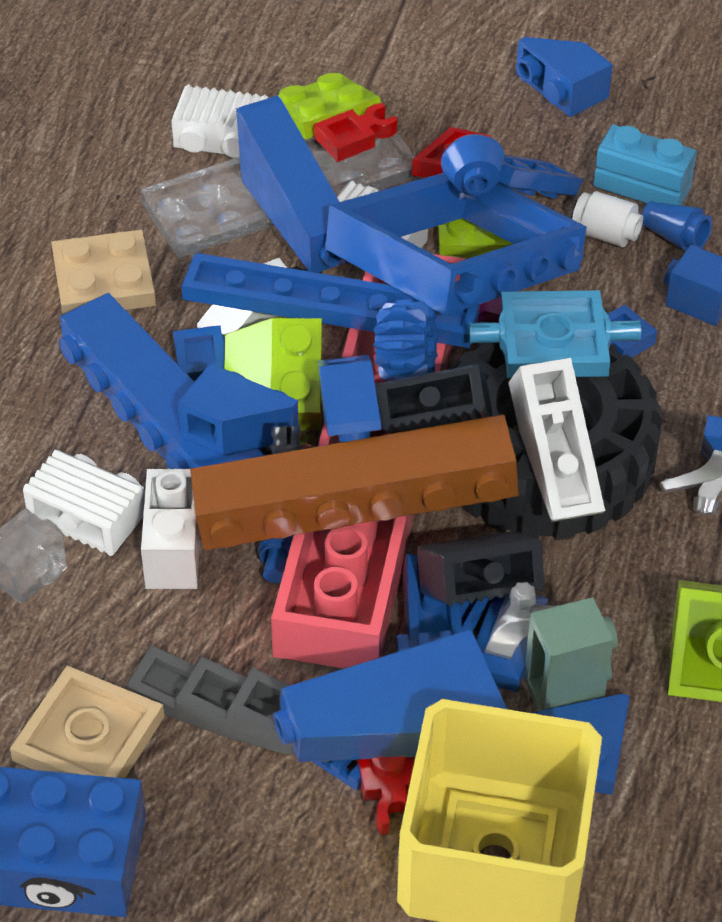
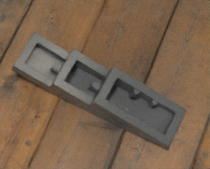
[126,645,329,763]

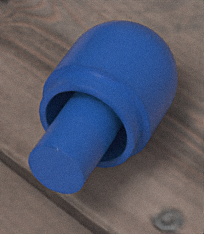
[258,535,294,583]

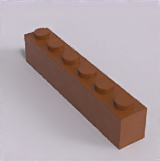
[190,415,519,551]

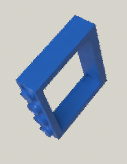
[325,173,587,316]

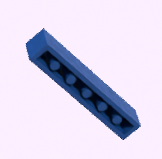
[59,292,265,469]

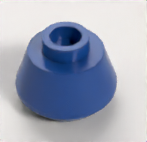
[441,134,505,195]

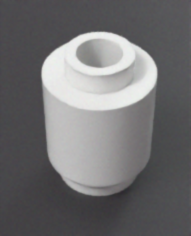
[572,191,643,247]

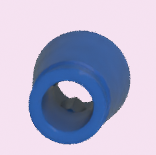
[642,201,712,251]

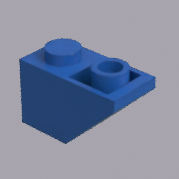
[516,37,613,117]
[317,355,381,442]
[178,363,298,455]

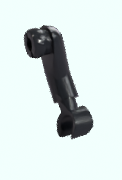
[270,425,313,454]

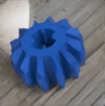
[373,299,438,381]

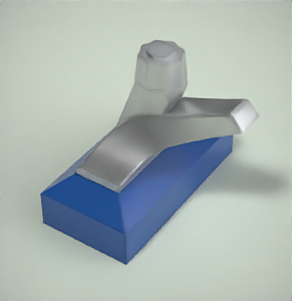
[659,415,722,515]
[476,582,556,693]

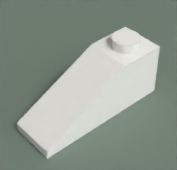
[509,358,605,522]

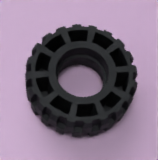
[451,343,662,540]

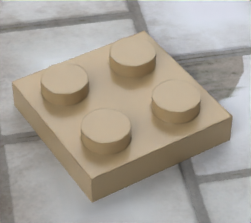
[51,230,156,315]
[10,666,164,778]

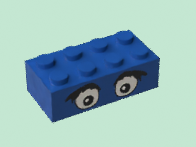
[0,767,146,917]

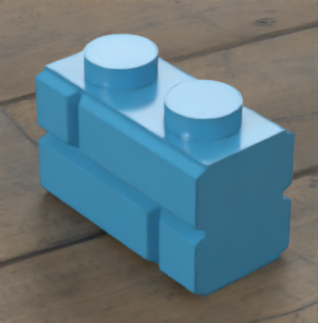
[594,125,697,205]

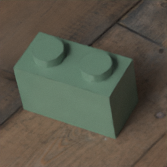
[523,597,618,711]

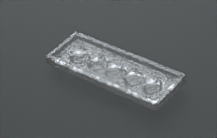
[140,118,418,258]

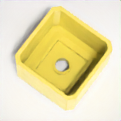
[397,699,602,922]

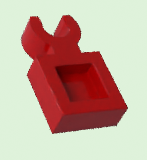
[314,103,398,162]
[355,756,415,835]

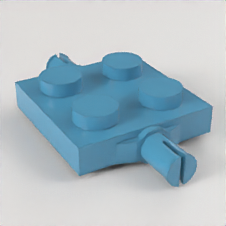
[468,290,641,378]

